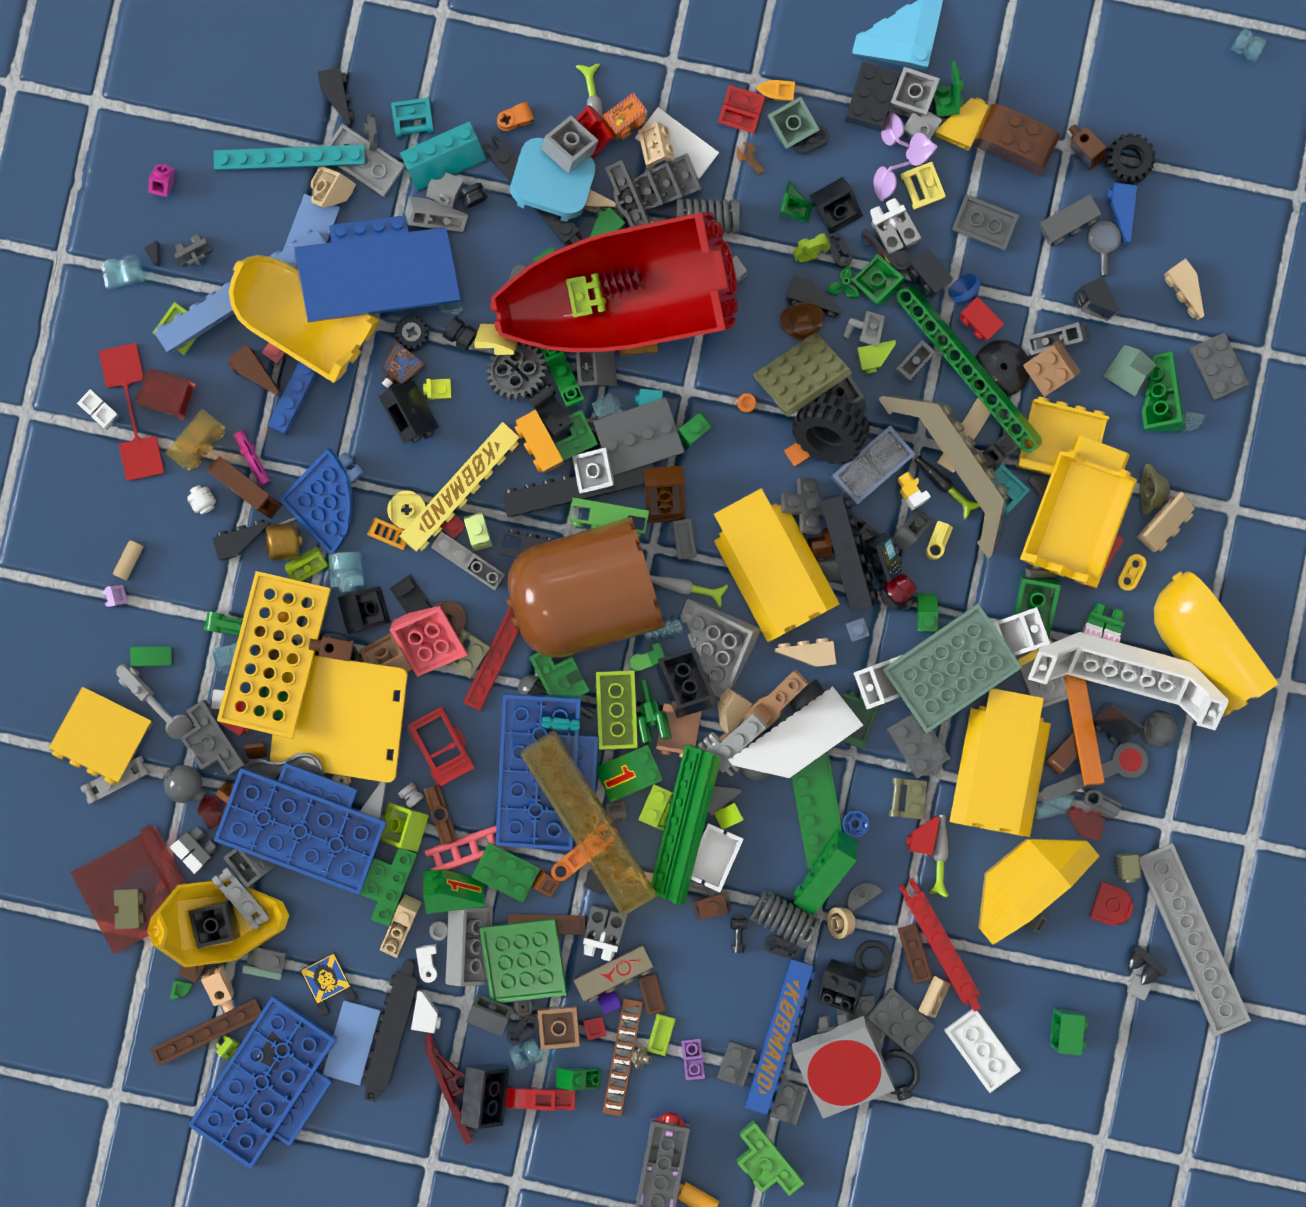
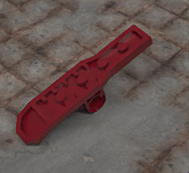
[425,1033,474,1145]

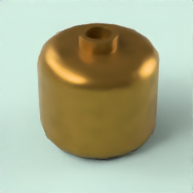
[265,523,302,561]

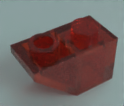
[1064,806,1105,841]

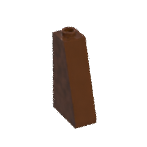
[208,456,282,519]

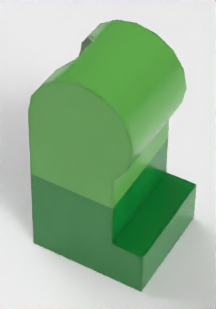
[630,643,665,671]

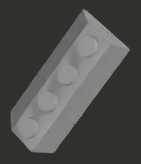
[446,907,493,986]

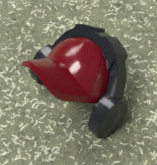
[879,574,917,611]

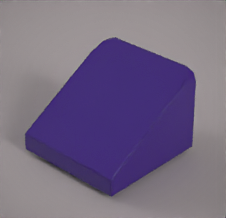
[597,990,622,1015]

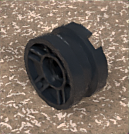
[458,183,488,209]

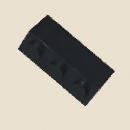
[1073,276,1120,321]

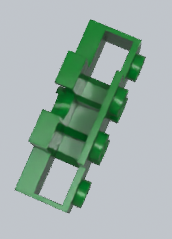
[529,653,590,718]
[360,847,418,926]

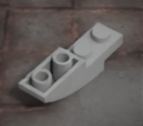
[430,531,505,591]

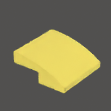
[474,323,518,355]

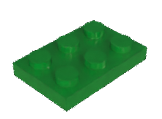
[471,842,540,903]

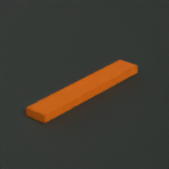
[1064,675,1105,786]

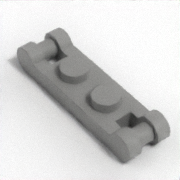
[80,756,150,804]
[212,867,271,930]

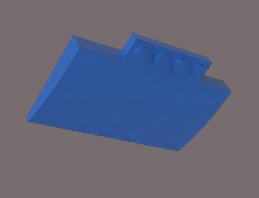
[294,215,460,323]
[495,694,598,850]
[214,762,387,895]
[188,996,338,1169]

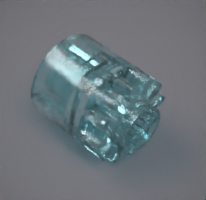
[328,552,363,592]

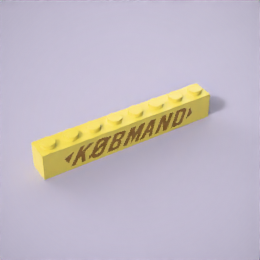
[399,422,520,552]

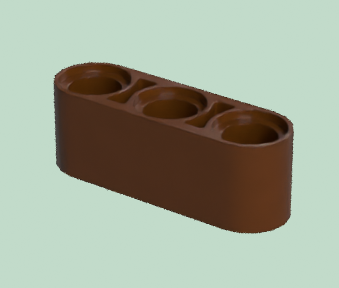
[1045,729,1097,775]

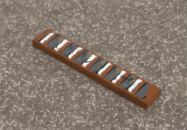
[602,998,643,1116]

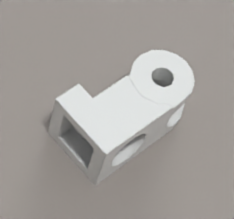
[416,944,438,983]

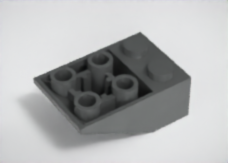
[223,849,277,888]

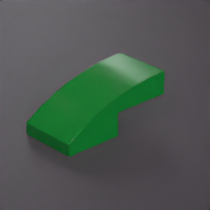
[130,646,172,666]

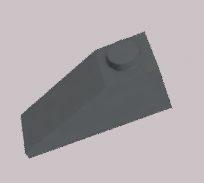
[1026,322,1091,356]

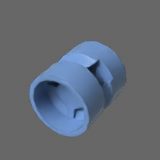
[338,452,365,486]

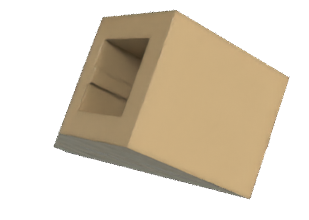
[1164,258,1204,321]
[380,894,422,958]

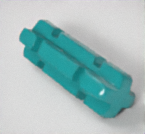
[542,717,580,731]

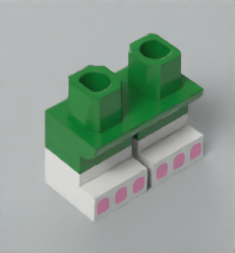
[1082,603,1125,642]

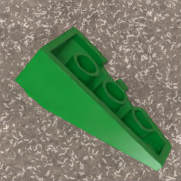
[1142,351,1187,433]

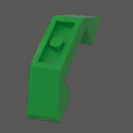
[541,348,585,408]

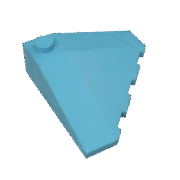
[852,0,943,72]

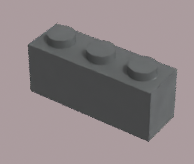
[1038,194,1101,245]

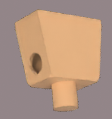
[201,964,234,1012]

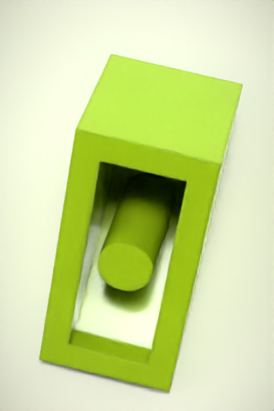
[856,340,896,375]

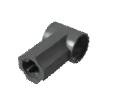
[1082,789,1122,819]

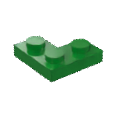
[555,410,598,461]

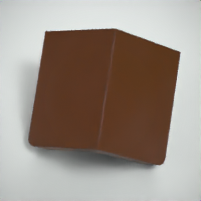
[808,528,832,559]

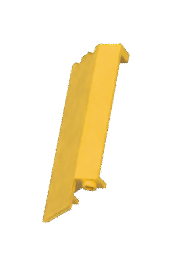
[1020,435,1137,588]
[714,488,839,642]
[950,688,1051,837]

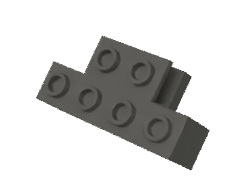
[180,700,246,775]

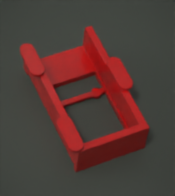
[407,707,476,786]

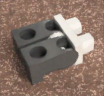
[583,904,628,961]

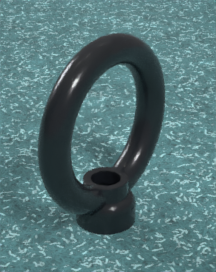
[881,1050,920,1101]

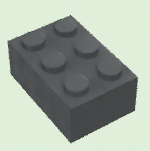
[886,713,950,779]

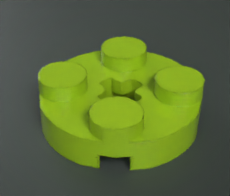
[793,233,831,262]

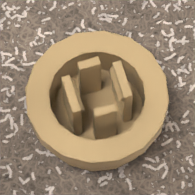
[827,907,856,939]

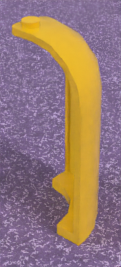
[229,255,380,383]
[1154,571,1278,717]

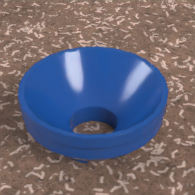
[948,273,981,303]

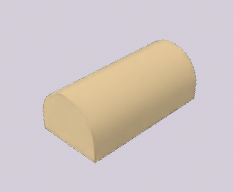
[113,540,144,581]
[918,976,951,1018]

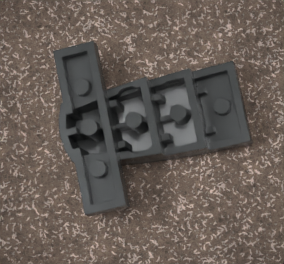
[605,153,703,227]

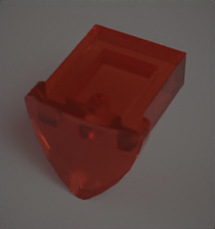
[197,796,223,829]

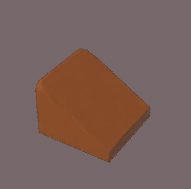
[532,870,561,898]

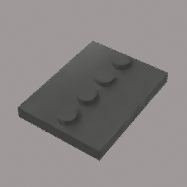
[593,398,684,476]

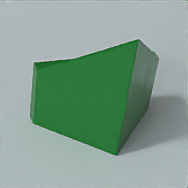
[780,180,813,223]

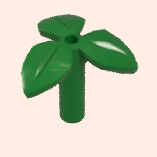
[827,266,860,298]

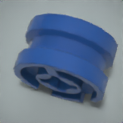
[842,810,869,838]

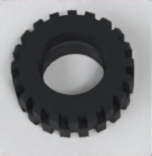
[792,393,870,464]

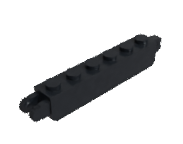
[482,135,582,246]
[362,958,419,1102]

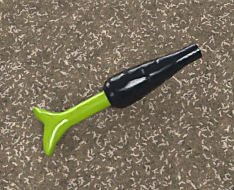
[914,455,980,520]

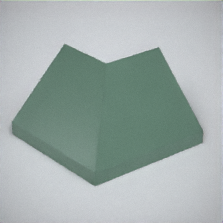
[767,97,819,149]
[1103,345,1157,397]

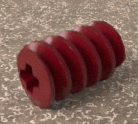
[600,265,643,297]

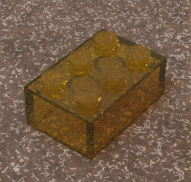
[165,409,226,472]

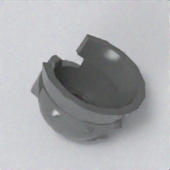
[1139,710,1178,748]

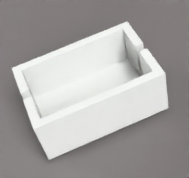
[691,823,743,892]

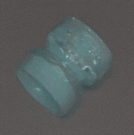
[1231,28,1267,63]
[509,1038,543,1072]

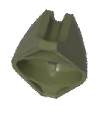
[1140,464,1170,514]

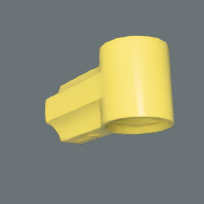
[925,521,953,561]

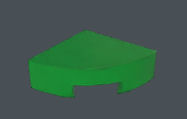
[170,979,194,999]

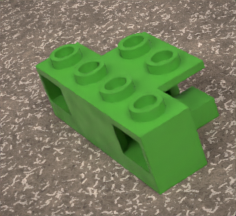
[569,498,649,537]
[736,1120,804,1196]

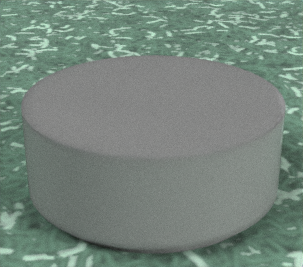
[429,921,448,941]

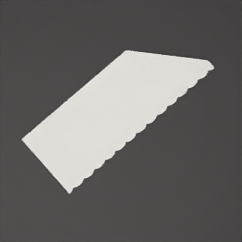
[728,686,863,778]

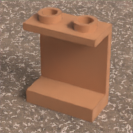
[656,703,702,757]

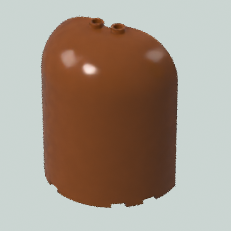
[506,517,665,658]

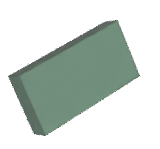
[242,964,284,980]

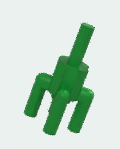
[637,680,672,744]

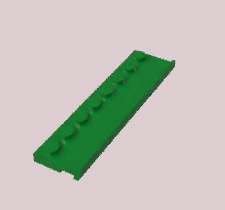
[781,716,842,870]
[649,744,721,905]

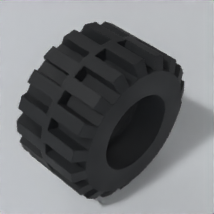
[1104,133,1156,185]

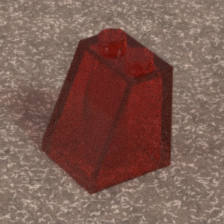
[135,368,195,420]

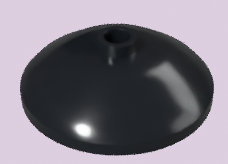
[975,340,1030,397]

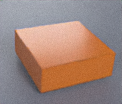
[784,442,810,467]

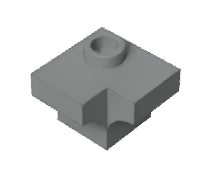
[904,111,942,140]
[426,172,463,209]

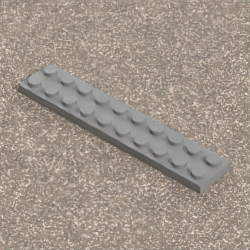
[1140,843,1251,1036]

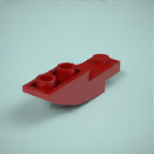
[505,1086,575,1111]

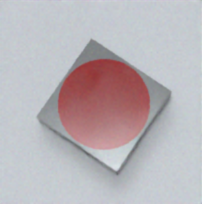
[792,1016,895,1119]

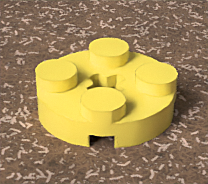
[387,491,426,529]

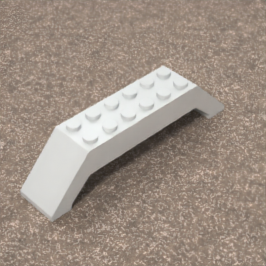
[854,607,1050,709]
[1028,632,1228,730]

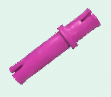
[233,430,271,486]

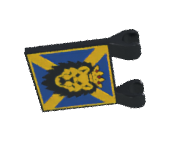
[300,952,358,1016]

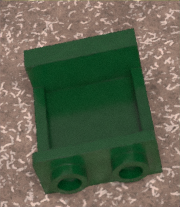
[841,690,880,749]

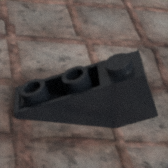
[318,68,355,128]
[785,275,842,318]
[212,519,271,561]

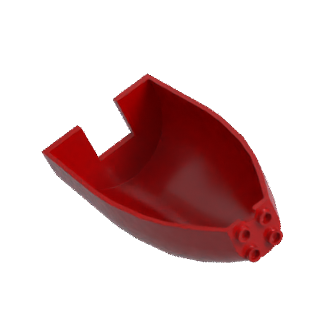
[490,211,738,352]

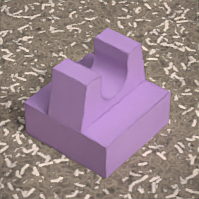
[102,585,128,607]

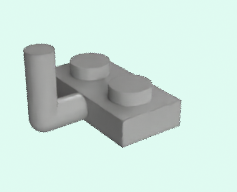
[843,311,885,347]

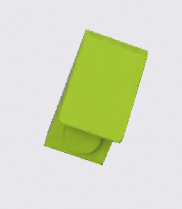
[714,802,743,829]

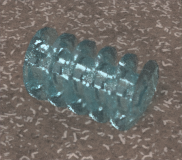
[644,614,683,644]

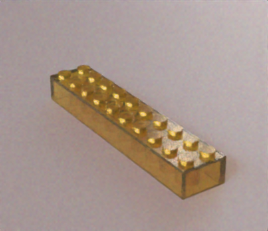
[520,730,656,917]

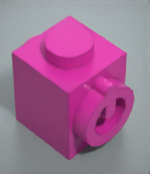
[148,164,175,197]

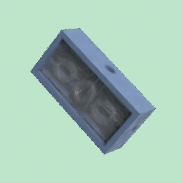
[831,425,915,506]

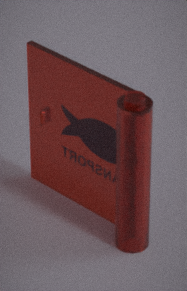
[71,825,186,954]

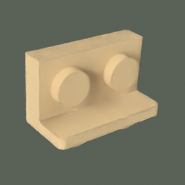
[638,122,675,167]

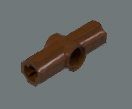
[423,784,457,844]

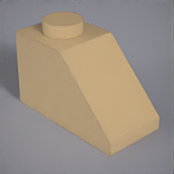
[717,688,752,734]

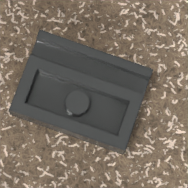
[717,1041,756,1087]
[769,1079,808,1125]

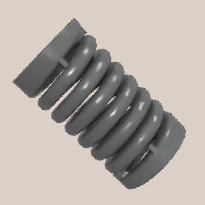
[676,198,740,234]
[749,889,821,950]

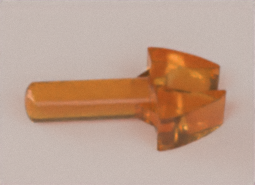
[736,142,764,175]

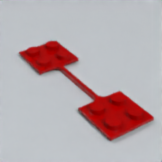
[99,343,164,481]

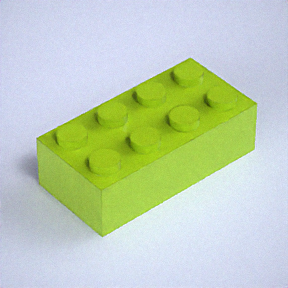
[596,671,638,750]

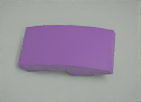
[681,1039,705,1081]

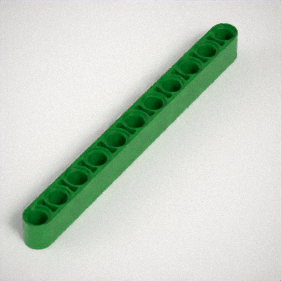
[897,286,1042,453]

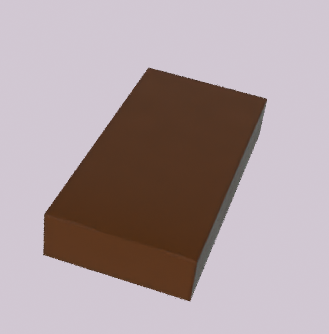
[637,973,666,1016]

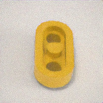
[1117,554,1146,591]

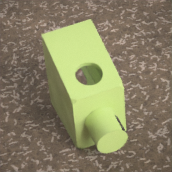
[464,512,493,552]

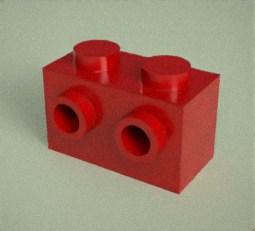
[959,296,1004,342]

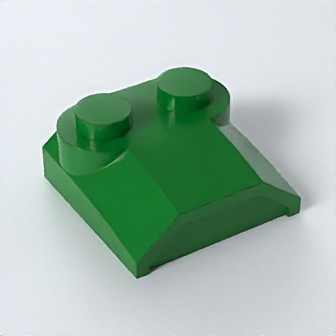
[851,253,905,306]

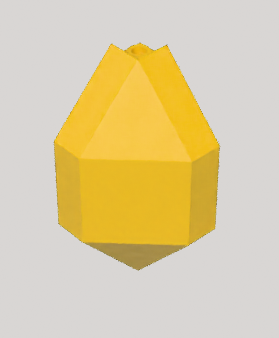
[978,839,1099,944]
[147,879,289,967]

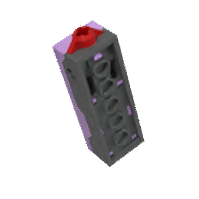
[635,1112,690,1207]

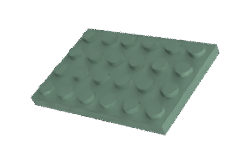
[882,604,1022,734]

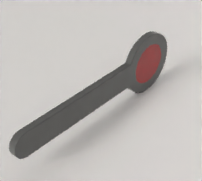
[1041,742,1148,801]

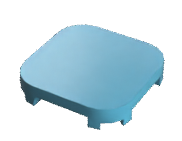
[509,138,595,221]

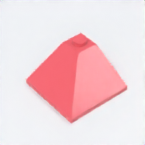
[389,606,468,677]

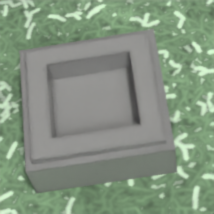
[1126,974,1153,1001]

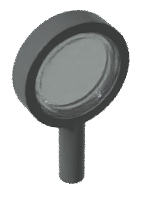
[1087,221,1121,276]

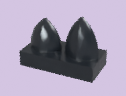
[1128,945,1168,985]

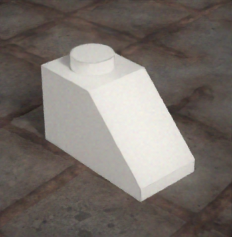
[411,989,441,1033]

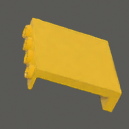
[1016,397,1109,476]
[49,687,153,785]

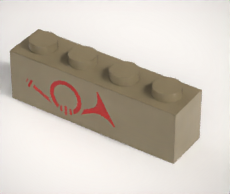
[573,945,653,1002]

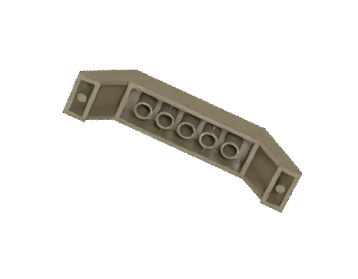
[879,394,1008,558]

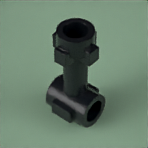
[730,916,747,953]

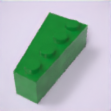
[793,830,858,915]

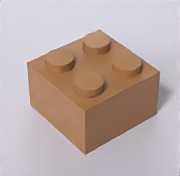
[1023,340,1081,397]
[538,1005,580,1050]

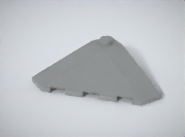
[680,599,761,698]

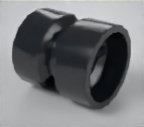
[442,316,478,351]

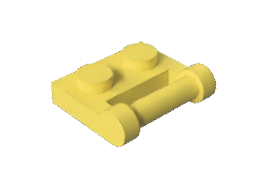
[900,162,946,210]

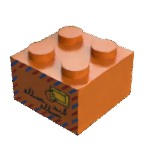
[603,93,648,141]

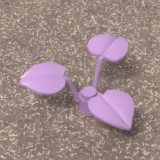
[873,112,938,202]

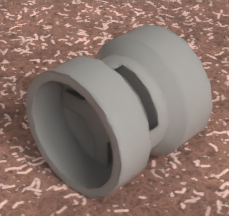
[398,782,425,808]

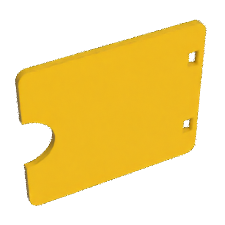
[270,654,408,782]

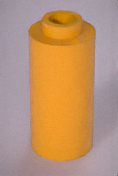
[677,1181,719,1207]

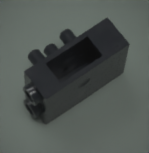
[378,380,439,444]

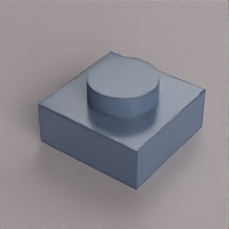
[845,618,870,642]

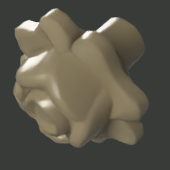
[631,1047,652,1069]

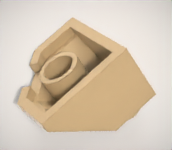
[311,167,356,208]

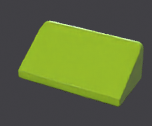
[284,546,328,582]

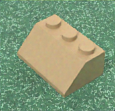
[1136,492,1195,552]

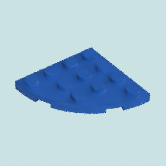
[279,448,353,555]

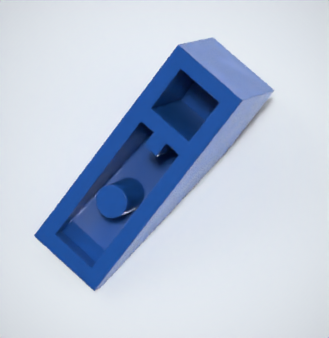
[1107,183,1137,245]

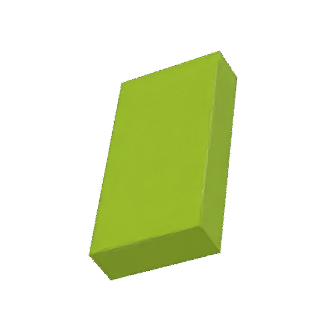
[647,1013,676,1056]

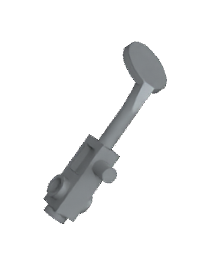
[116,664,193,739]

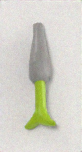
[576,64,603,118]
[650,575,728,608]
[929,815,949,897]

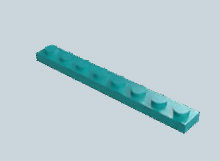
[213,145,366,171]

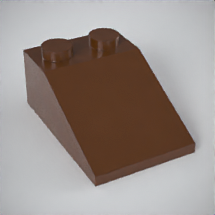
[228,345,282,398]
[644,466,685,524]

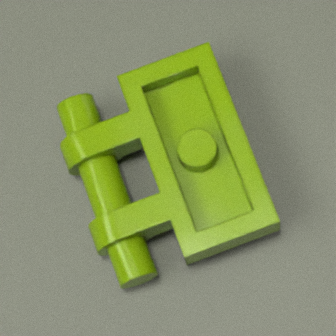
[566,273,606,317]

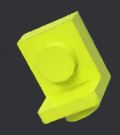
[423,379,452,400]

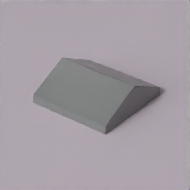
[572,448,615,494]

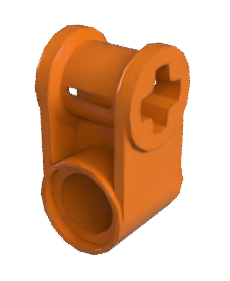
[497,102,535,132]

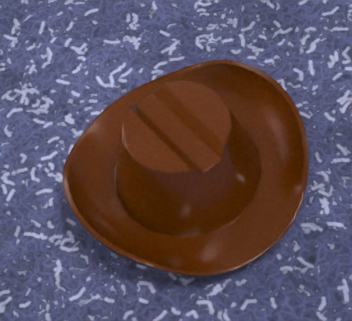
[780,302,824,340]

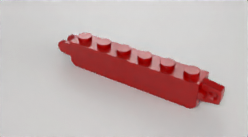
[899,878,981,1012]

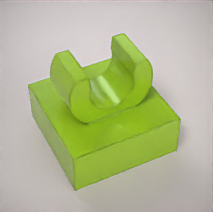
[216,1035,241,1060]

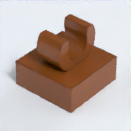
[215,781,233,808]

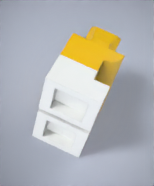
[897,471,931,511]

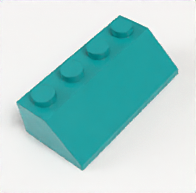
[400,121,487,192]

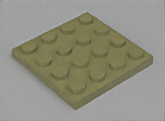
[753,332,852,417]

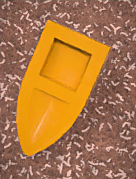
[756,80,795,102]

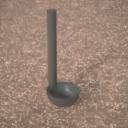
[517,675,594,719]

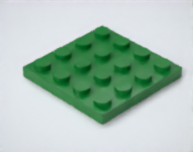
[479,918,567,1003]

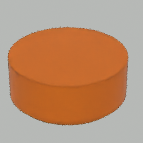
[737,393,756,413]

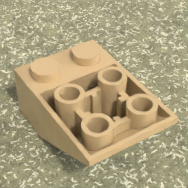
[774,638,836,667]

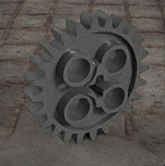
[486,343,548,402]

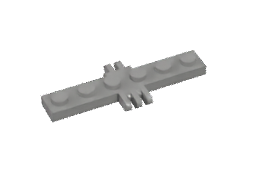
[674,712,768,785]

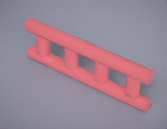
[424,825,506,870]

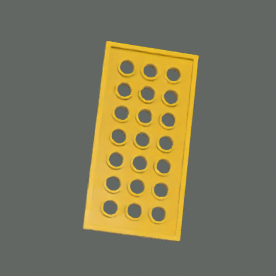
[217,571,331,739]

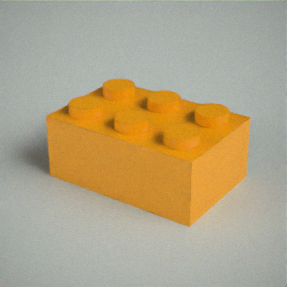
[515,410,564,475]

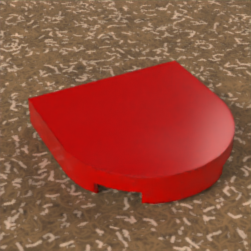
[1089,882,1133,925]

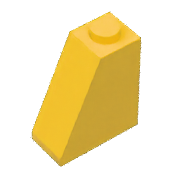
[934,98,989,151]

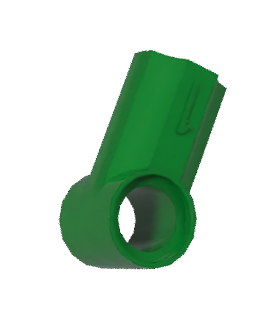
[204,611,243,636]

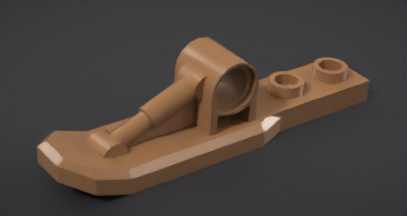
[719,669,809,741]

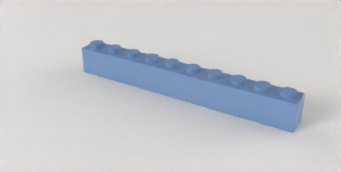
[155,229,325,355]

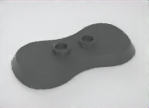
[244,753,325,780]

